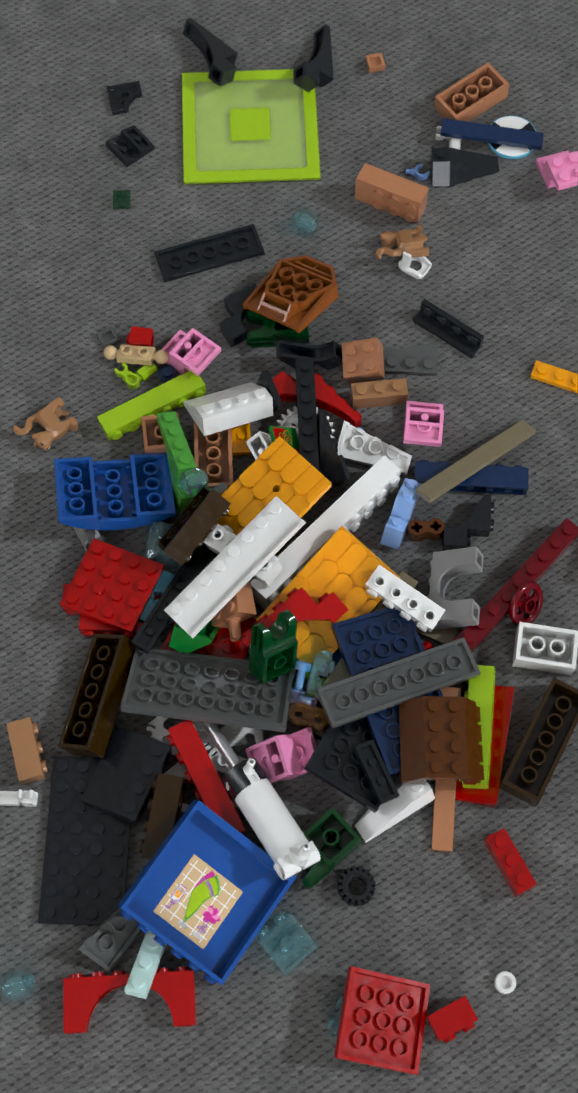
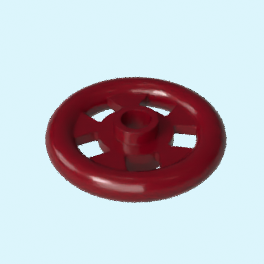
[509,581,543,626]

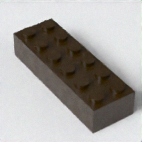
[58,634,136,758]
[499,677,578,807]

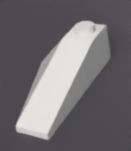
[355,774,435,843]

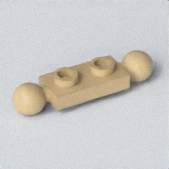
[103,344,169,366]

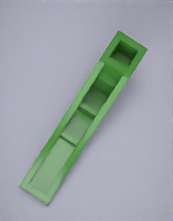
[156,411,198,514]

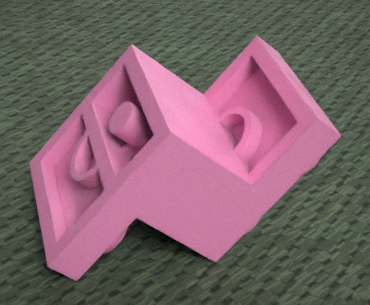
[536,150,578,191]
[161,328,221,376]
[403,401,444,447]
[245,727,317,783]

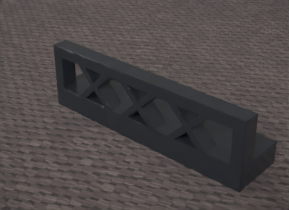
[413,299,484,359]

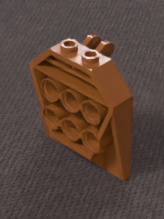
[243,255,338,333]

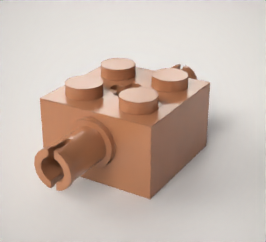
[212,580,257,641]

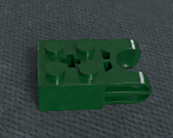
[246,309,309,348]
[249,609,298,685]
[303,807,362,889]

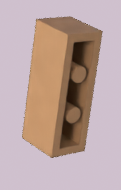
[350,378,408,409]
[6,717,48,785]

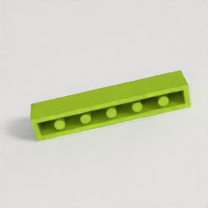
[97,371,206,441]
[459,665,496,789]

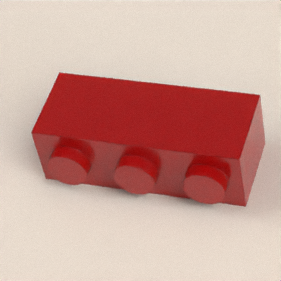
[483,828,537,898]

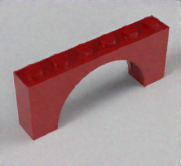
[63,967,197,1034]

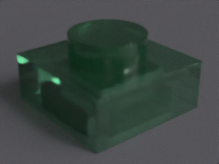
[113,190,131,209]

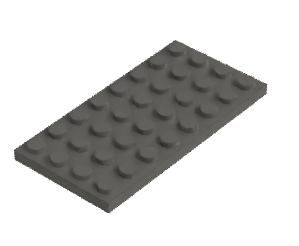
[121,648,294,732]

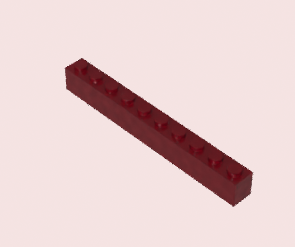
[453,518,578,653]

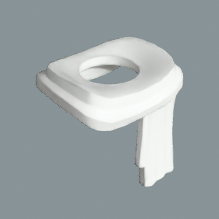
[398,252,432,279]

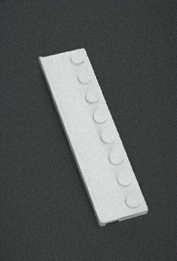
[164,496,305,638]

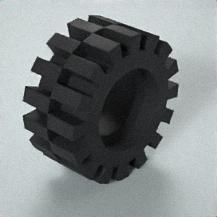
[337,866,376,907]

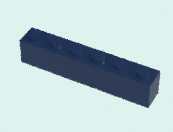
[413,460,529,495]

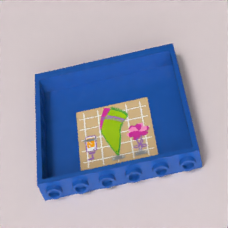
[117,800,296,985]

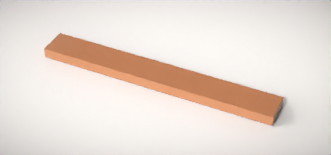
[431,687,461,852]

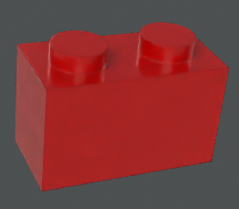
[426,996,478,1043]

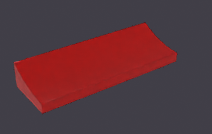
[455,686,515,808]

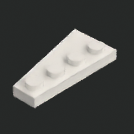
[337,420,412,475]

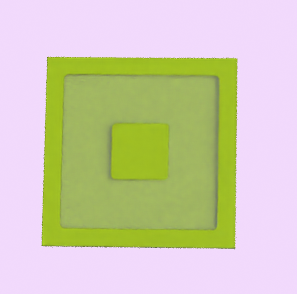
[182,69,321,184]

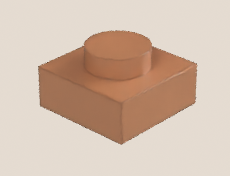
[365,53,386,73]

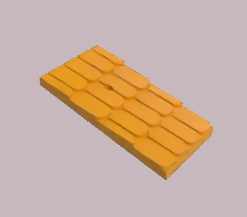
[204,436,332,538]
[256,525,401,673]

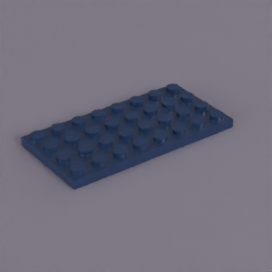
[331,608,443,776]

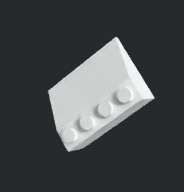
[183,382,273,436]

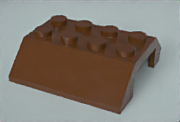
[398,696,484,785]

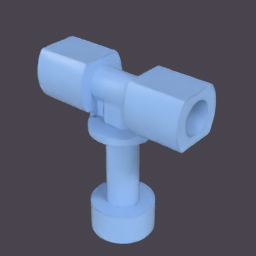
[289,660,317,710]

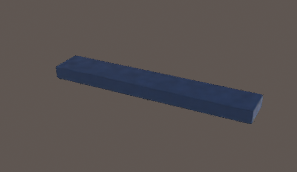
[440,118,544,150]

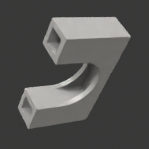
[427,546,484,630]

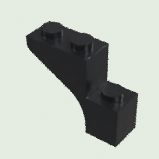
[220,283,257,348]
[276,340,343,370]
[442,495,494,551]

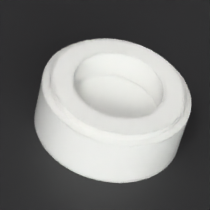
[494,971,516,994]

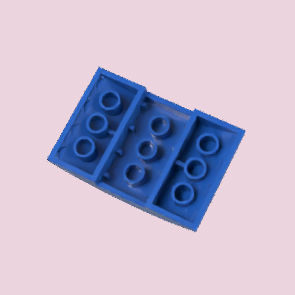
[54,453,176,530]

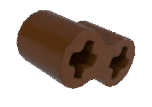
[407,518,444,542]

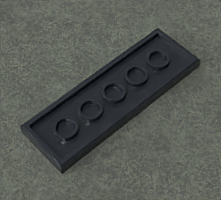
[154,224,265,283]

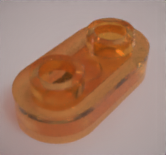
[288,703,328,730]

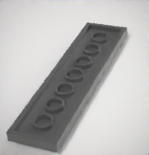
[316,637,481,729]

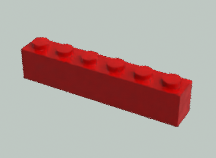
[166,720,246,833]

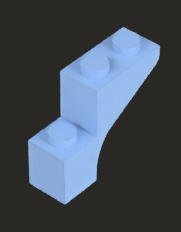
[380,478,422,550]

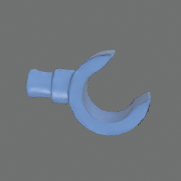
[406,164,430,181]

